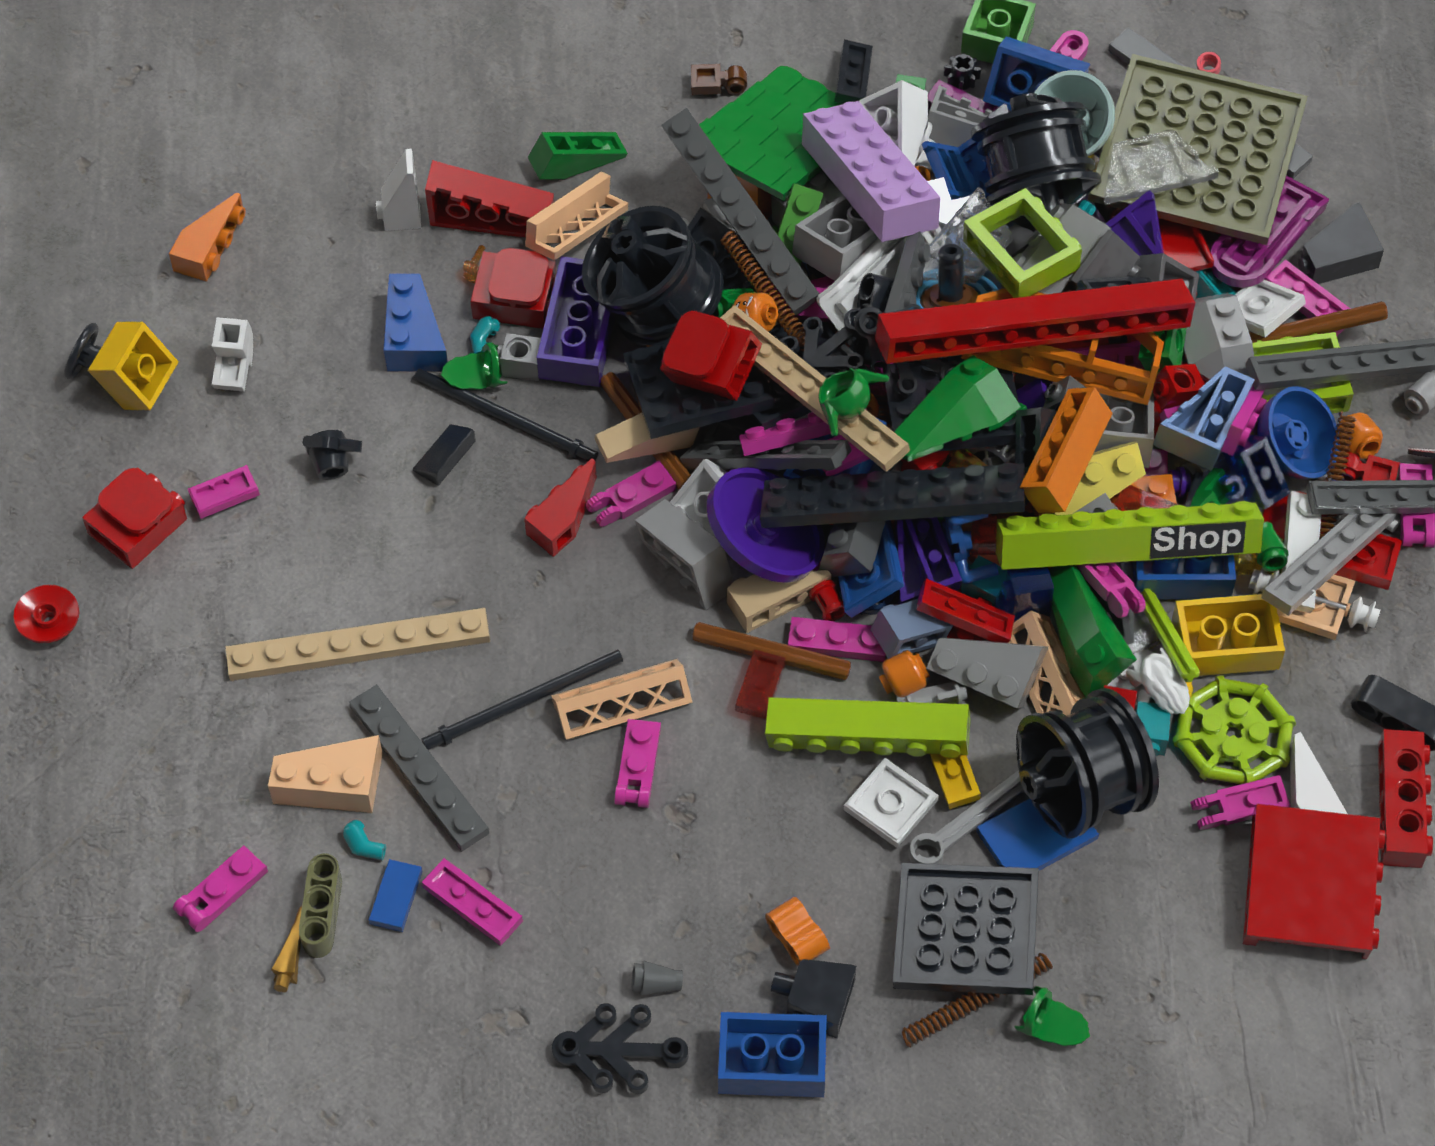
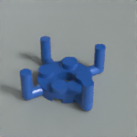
[940,514,999,584]

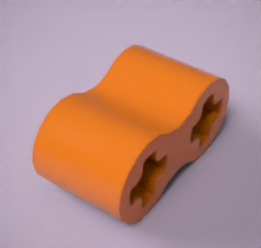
[765,897,830,966]

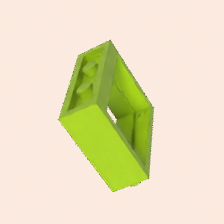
[963,188,1082,298]
[1252,332,1354,422]

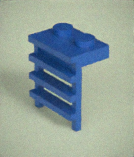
[921,138,991,204]

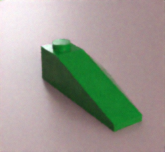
[894,355,1021,462]
[1044,565,1137,697]

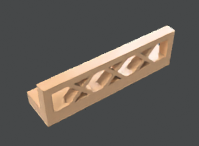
[525,172,628,261]
[1009,611,1085,716]
[551,659,692,740]

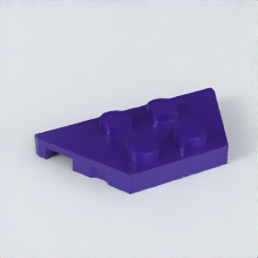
[1105,190,1164,256]

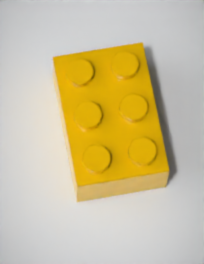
[1172,594,1285,676]

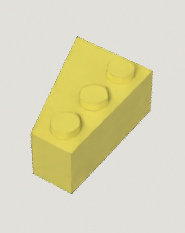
[1053,441,1146,515]

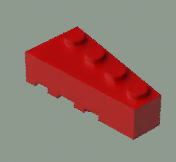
[425,160,554,238]

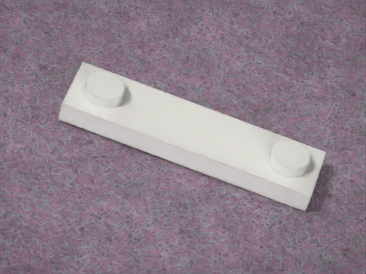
[1282,491,1321,613]

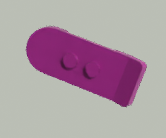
[1211,176,1329,288]

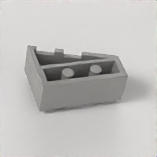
[927,85,993,147]
[635,499,734,610]
[926,638,1049,708]

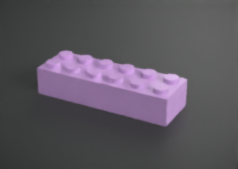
[802,101,941,242]

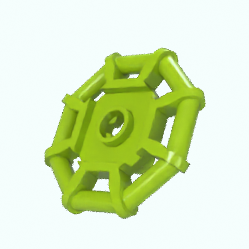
[1172,675,1296,785]

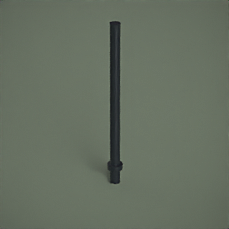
[414,368,598,461]
[421,649,623,750]

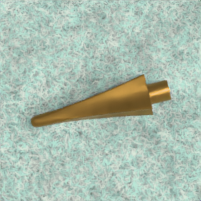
[271,906,302,992]

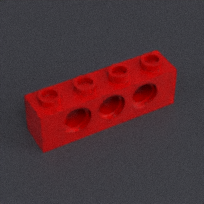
[1378,729,1433,868]

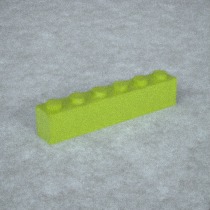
[765,697,971,758]

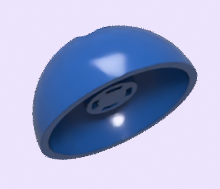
[1256,386,1340,480]

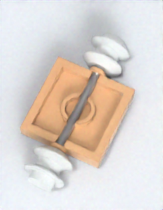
[1248,568,1380,640]

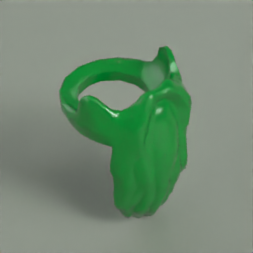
[441,342,508,390]
[1015,986,1090,1046]

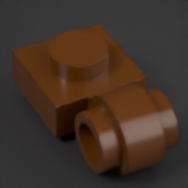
[691,64,747,95]

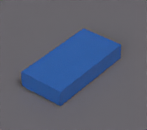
[369,859,423,932]

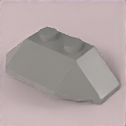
[1183,293,1254,388]

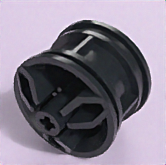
[971,93,1102,218]
[582,206,724,348]
[1016,688,1159,838]

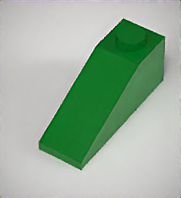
[528,132,628,179]

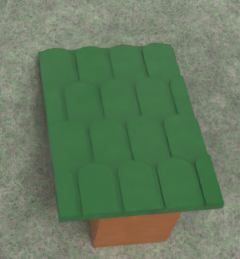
[699,66,843,220]

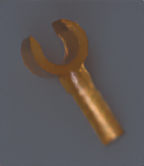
[463,245,486,284]

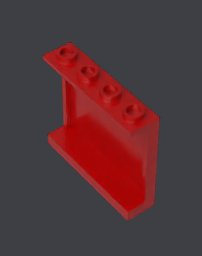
[1242,804,1385,959]

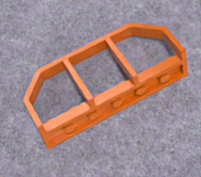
[961,288,1164,405]

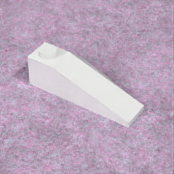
[859,80,928,166]

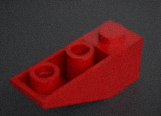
[524,459,597,557]

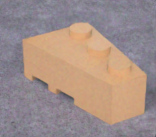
[268,735,383,813]

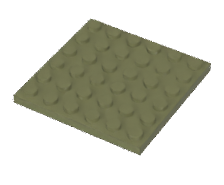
[1088,54,1308,245]

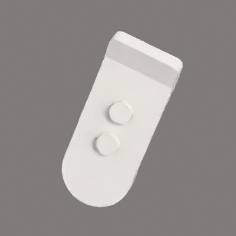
[816,226,945,346]

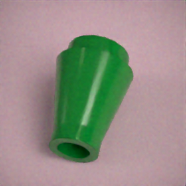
[1256,522,1289,572]

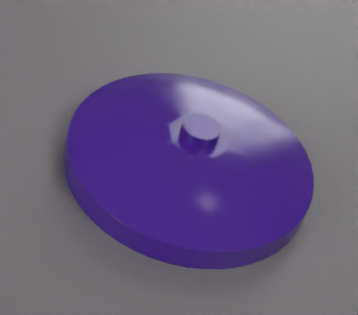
[707,467,825,583]

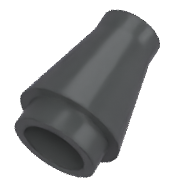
[631,960,683,995]

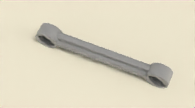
[909,770,1024,864]

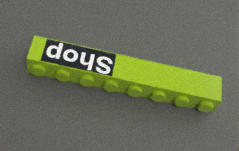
[996,501,1264,570]

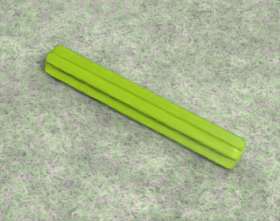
[1140,588,1200,682]

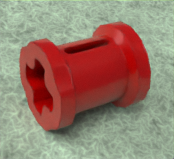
[808,579,846,621]

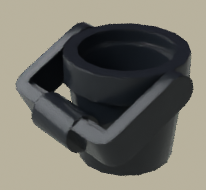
[302,430,362,480]

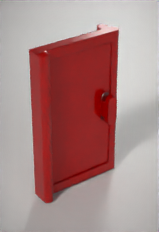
[1158,218,1214,271]

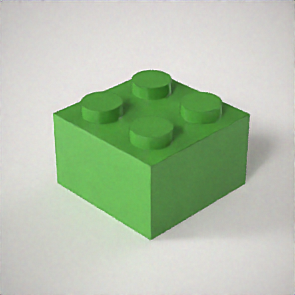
[961,0,1036,64]

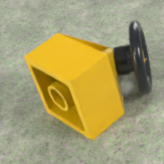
[64,322,179,410]

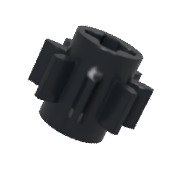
[944,53,981,90]

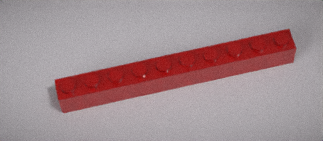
[875,278,1196,364]

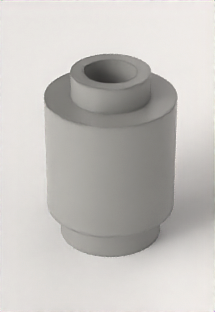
[1404,370,1435,415]

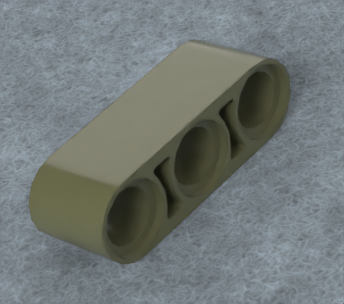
[299,853,342,958]

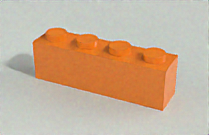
[1020,387,1112,513]

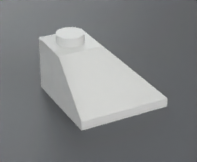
[670,459,728,537]

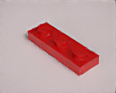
[916,578,1015,643]

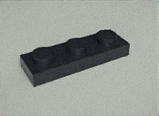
[834,39,873,104]

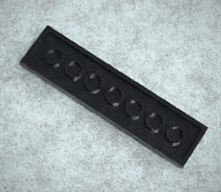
[760,463,1026,528]

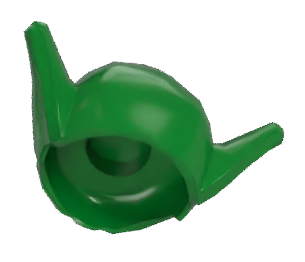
[818,368,890,436]

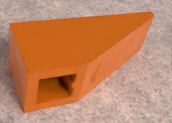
[169,193,246,282]

